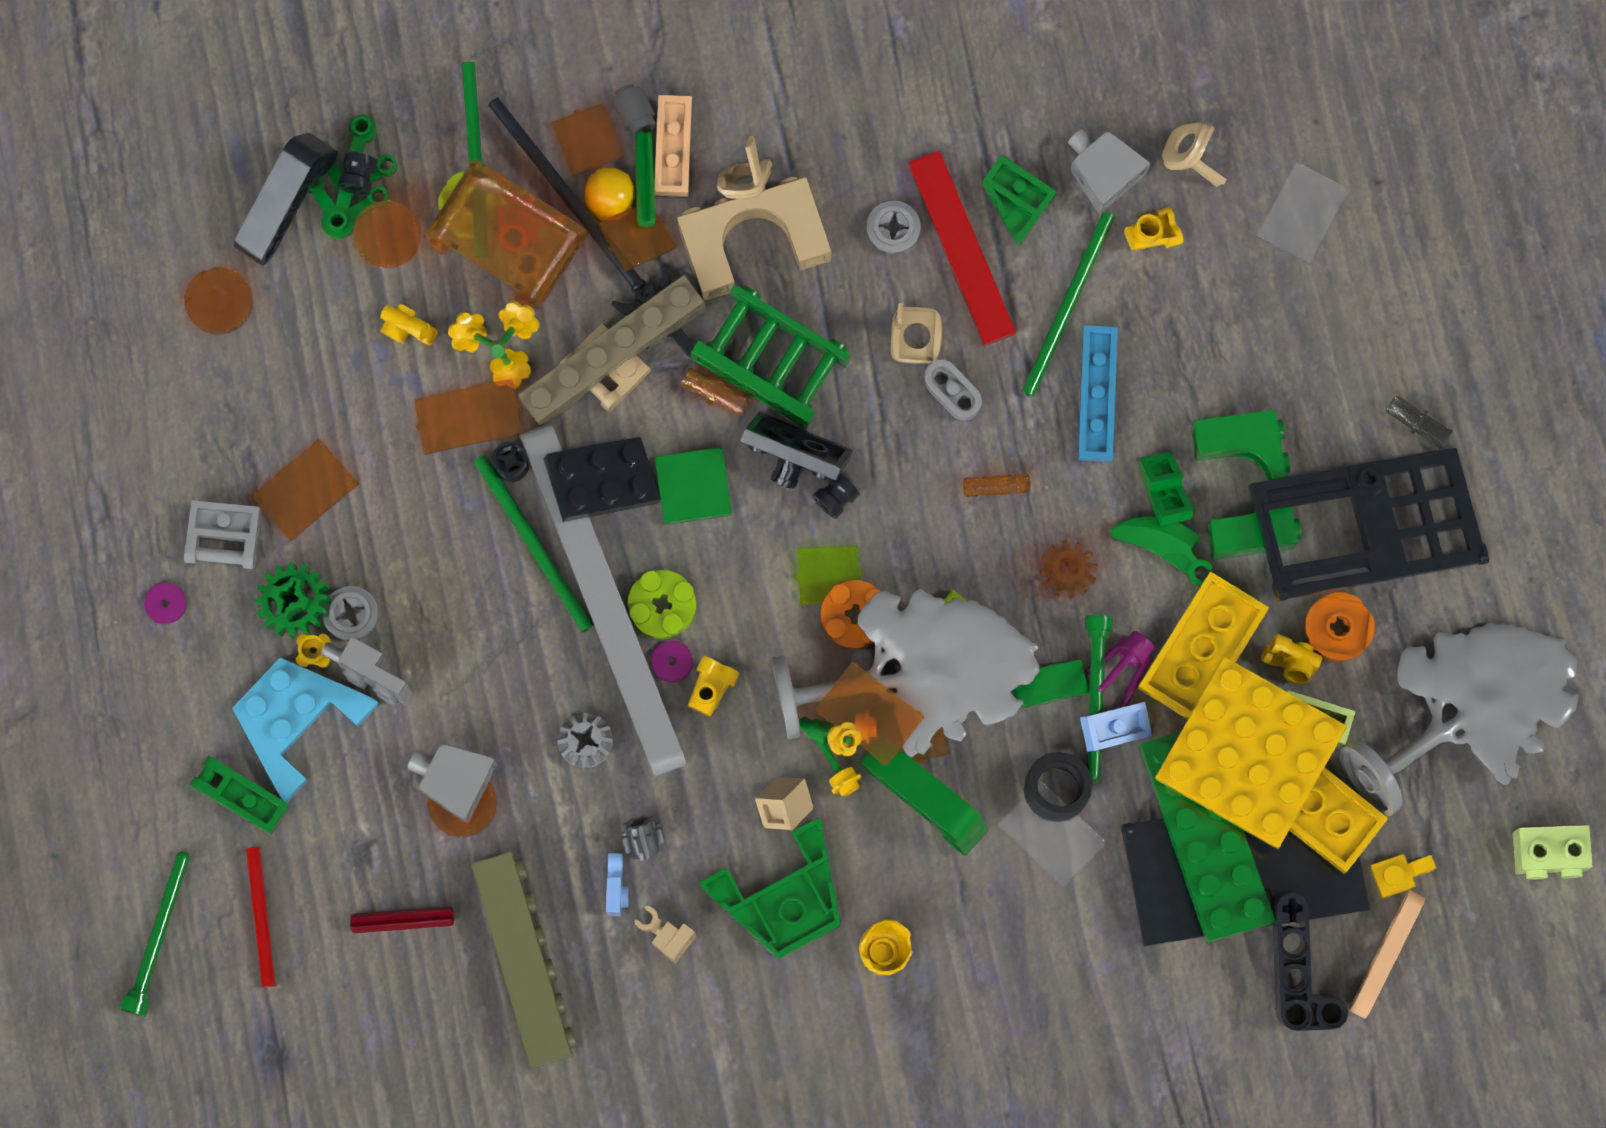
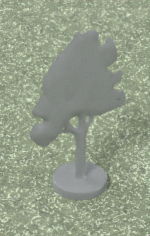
[772,589,1040,757]
[1339,622,1579,817]

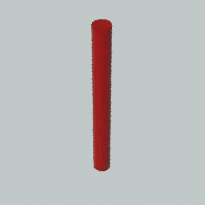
[246,847,276,988]

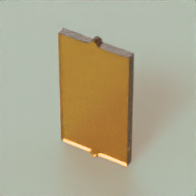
[415,379,523,455]

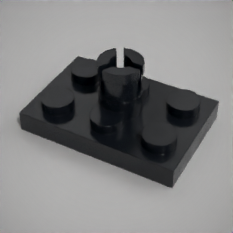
[740,412,853,489]

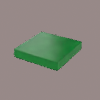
[655,447,732,525]

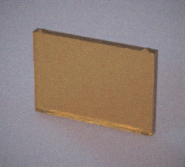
[251,439,359,541]
[815,661,924,766]

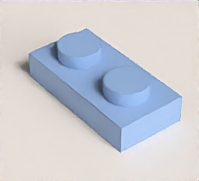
[1080,702,1152,752]

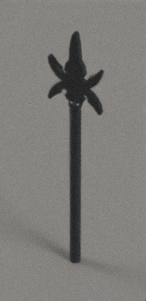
[488,97,696,363]

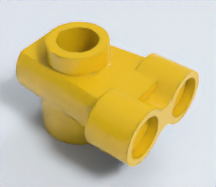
[1124,207,1183,251]
[380,303,438,346]
[1261,633,1322,684]
[687,656,740,717]

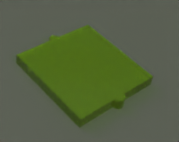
[795,546,862,605]

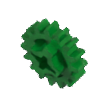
[254,562,331,639]

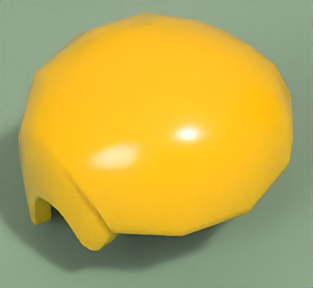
[584,167,635,222]
[859,919,913,976]

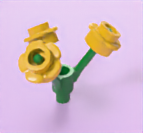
[799,710,878,797]

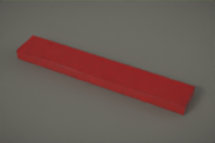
[908,150,1016,347]

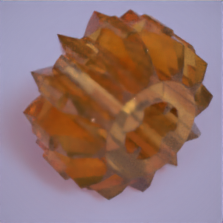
[1039,540,1098,600]

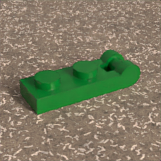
[189,755,290,835]

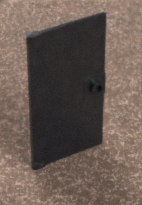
[1121,819,1370,947]

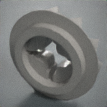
[867,201,921,255]
[323,586,379,642]
[557,712,613,768]

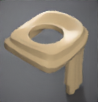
[1162,122,1227,187]
[717,136,773,199]
[891,303,943,364]

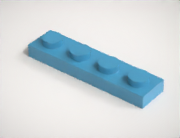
[1078,325,1118,462]

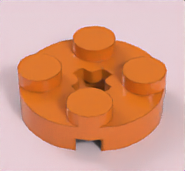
[820,580,881,650]
[1304,592,1375,662]

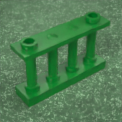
[691,284,851,430]

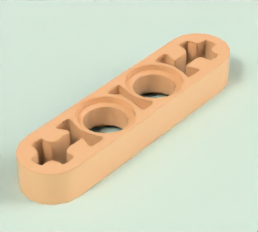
[1349,890,1425,1019]

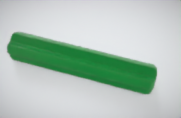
[635,132,656,227]

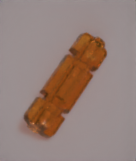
[963,473,1031,497]

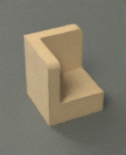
[755,777,813,830]

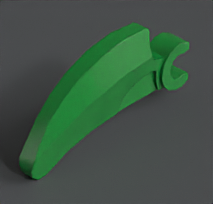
[1110,516,1213,587]

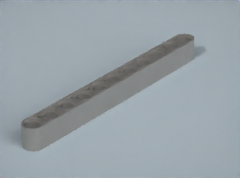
[519,422,687,777]

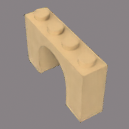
[677,177,832,301]

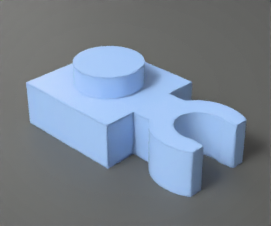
[606,853,629,916]

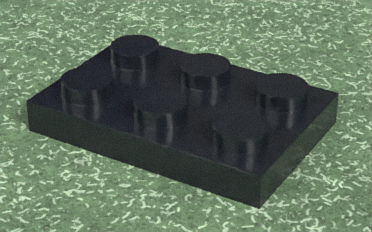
[543,437,661,522]

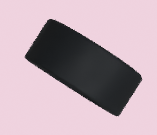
[1023,752,1093,822]

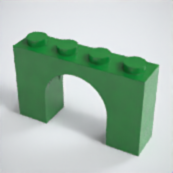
[1191,410,1302,560]

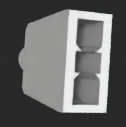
[1068,129,1150,214]
[408,744,497,824]

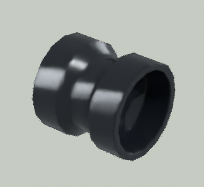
[337,152,378,196]
[492,441,529,482]
[812,474,860,519]

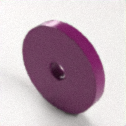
[144,583,187,625]
[651,641,693,682]

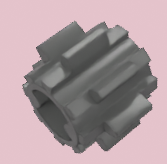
[620,815,665,860]

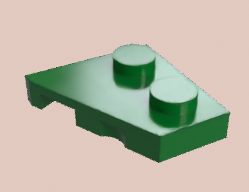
[982,154,1057,246]

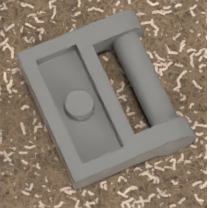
[184,500,262,569]

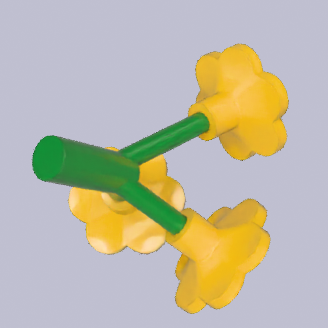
[448,301,540,389]

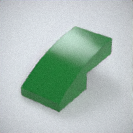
[1138,451,1194,526]
[1012,660,1089,709]

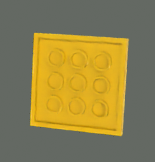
[1155,657,1347,849]

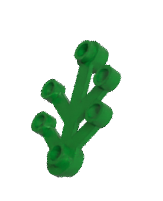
[308,115,397,240]

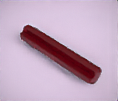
[350,906,454,933]

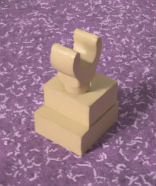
[634,906,697,964]

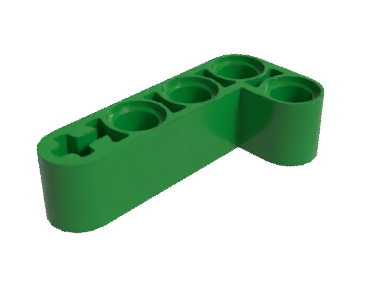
[859,737,989,856]

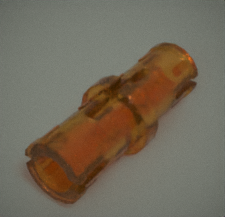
[680,368,751,418]

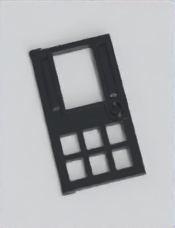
[1248,448,1489,602]

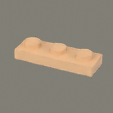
[655,95,692,197]

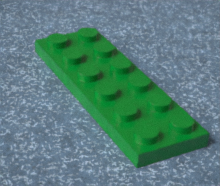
[1139,731,1275,944]

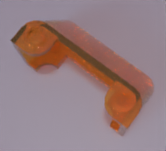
[424,160,588,310]

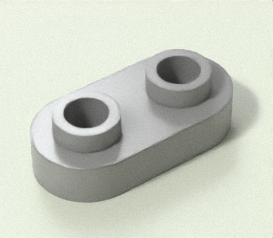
[924,360,982,421]

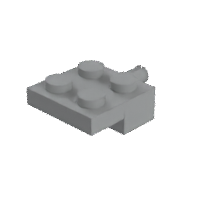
[321,637,413,706]

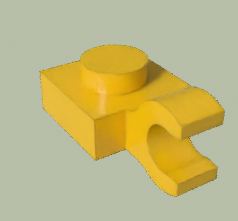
[1370,854,1436,899]

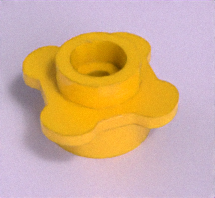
[296,634,331,668]

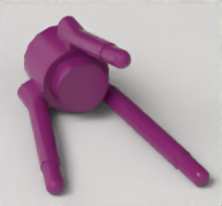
[1084,631,1155,707]

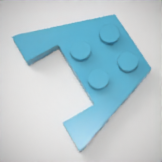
[232,658,380,803]

